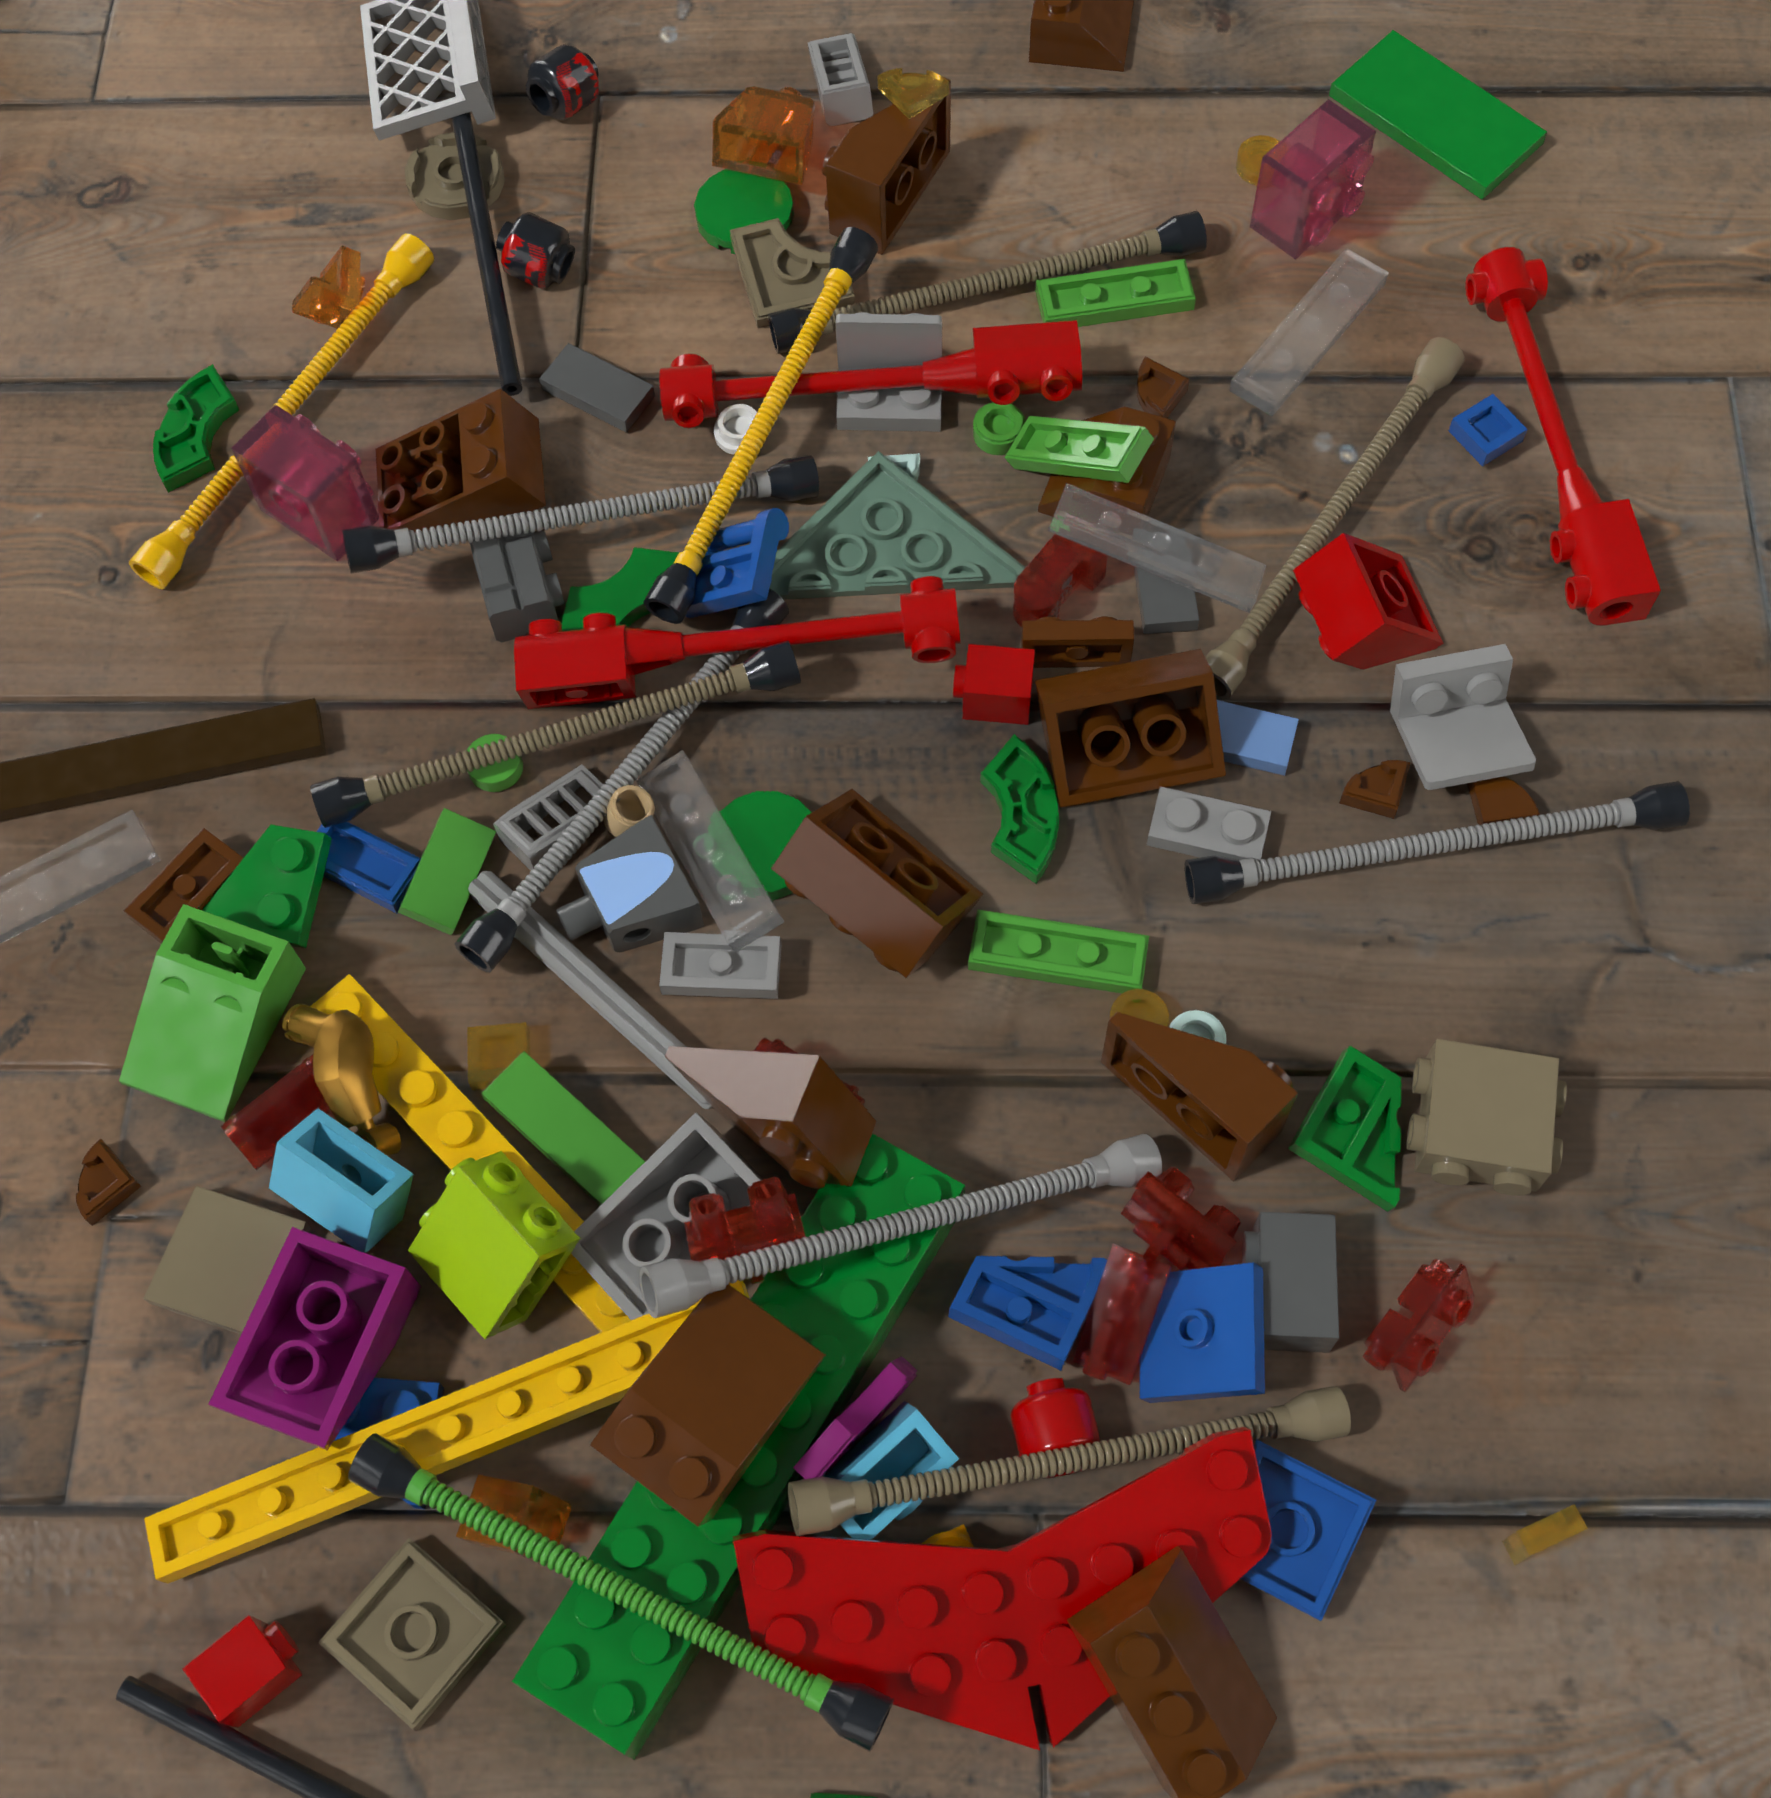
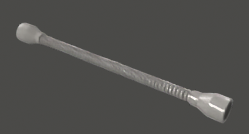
[639,1134,1162,1319]

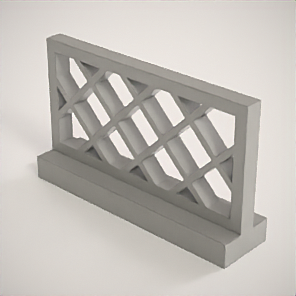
[360,0,496,141]

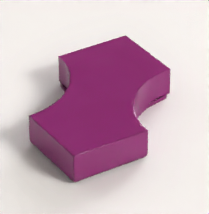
[793,1356,918,1479]

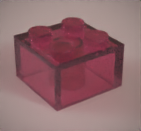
[1250,99,1376,260]
[231,404,379,562]

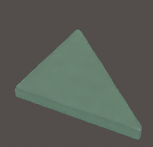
[769,451,1032,600]

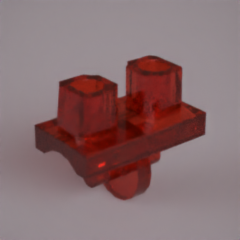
[1121,1167,1241,1271]
[684,1177,806,1285]

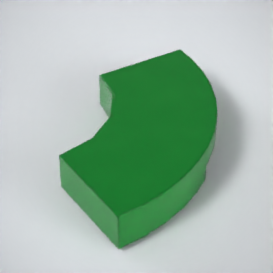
[153,364,239,493]
[980,734,1059,884]

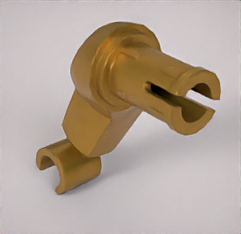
[282,1004,401,1156]

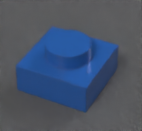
[1448,394,1528,467]

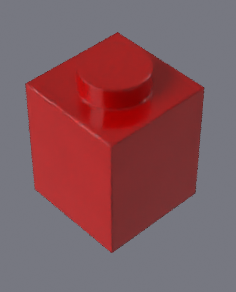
[953,644,1035,725]
[182,1615,303,1728]

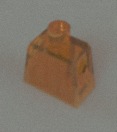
[712,86,815,185]

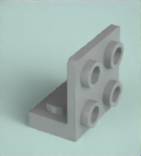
[836,312,942,432]
[1390,644,1536,790]

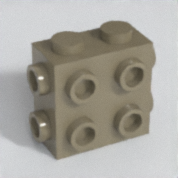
[1407,1039,1567,1196]

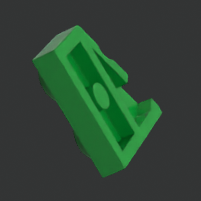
[202,824,332,948]
[1288,1045,1401,1212]

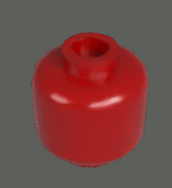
[1011,1378,1101,1478]

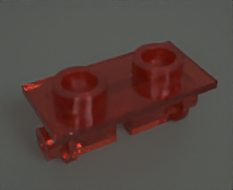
[221,1055,331,1170]
[1073,1244,1172,1385]
[1363,1259,1475,1392]

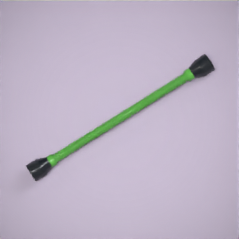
[348,1433,894,1752]

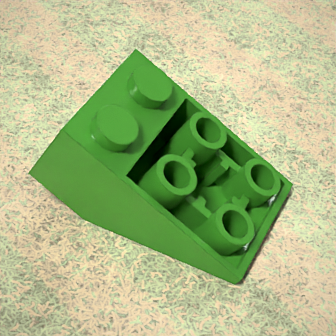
[119,904,306,1123]

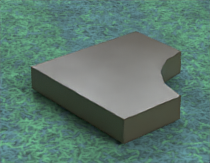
[730,218,855,328]

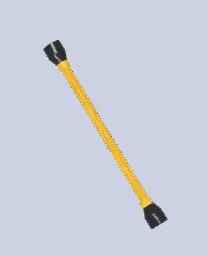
[644,227,878,624]

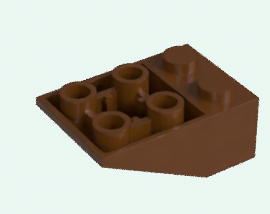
[375,388,546,532]

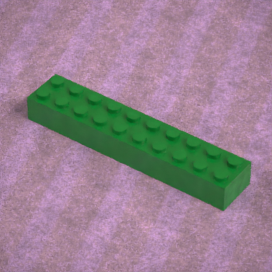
[512,1133,965,1760]

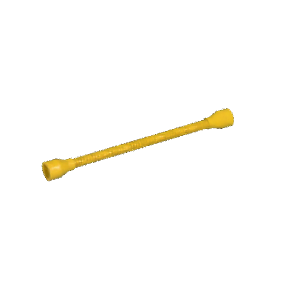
[129,233,434,589]

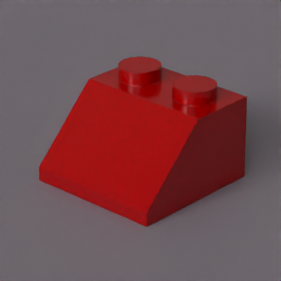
[1293,532,1444,670]

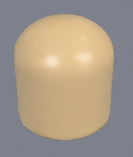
[603,785,655,837]

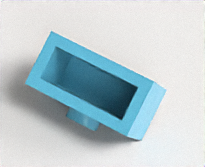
[269,1108,414,1253]
[824,1401,959,1540]

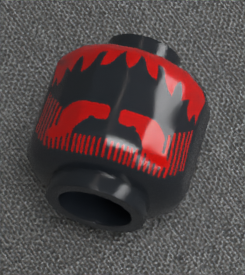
[526,44,599,120]
[496,212,575,289]

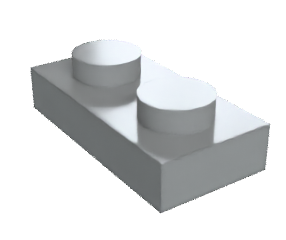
[1147,786,1271,862]
[659,932,782,999]

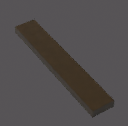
[0,698,326,821]

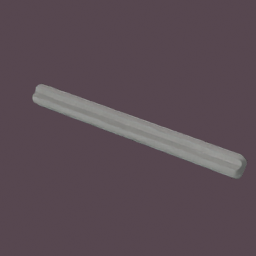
[468,871,712,1109]

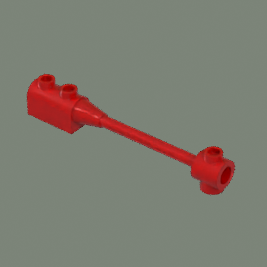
[1465,247,1661,625]
[659,320,1082,428]
[514,576,961,709]

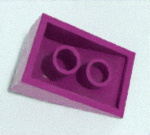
[208,1227,422,1451]

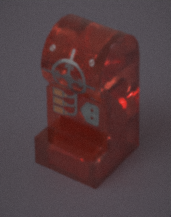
[1013,523,1108,627]

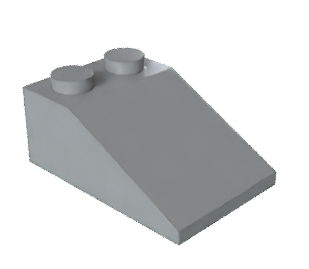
[571,1112,794,1320]

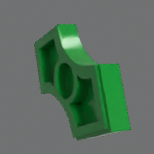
[562,547,679,631]

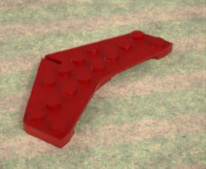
[733,1427,1272,1751]

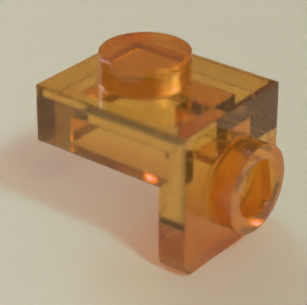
[292,246,365,329]
[456,1474,571,1566]

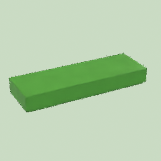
[1035,259,1196,327]
[1005,416,1154,483]
[968,909,1149,996]
[481,1051,645,1206]

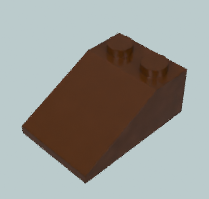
[822,77,951,255]
[1101,1012,1298,1182]
[664,1046,877,1188]
[590,1284,826,1526]

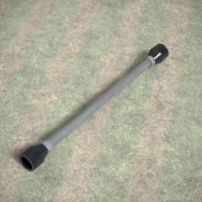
[342,455,819,574]
[454,588,789,973]
[1184,781,1690,904]

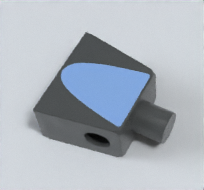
[556,815,704,952]

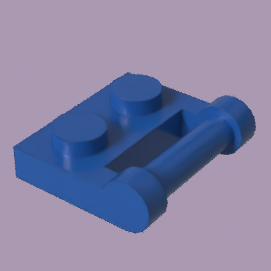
[686,508,789,618]

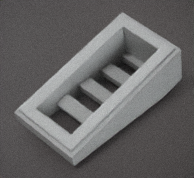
[808,33,873,126]
[493,764,604,870]

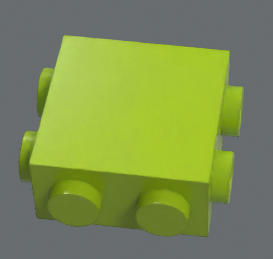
[407,1151,581,1339]

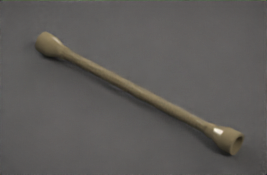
[1205,337,1465,700]
[788,1386,1351,1536]

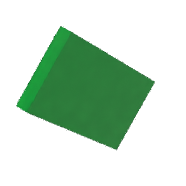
[1329,30,1547,200]

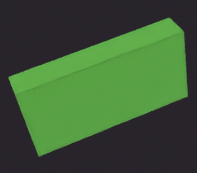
[398,808,496,935]

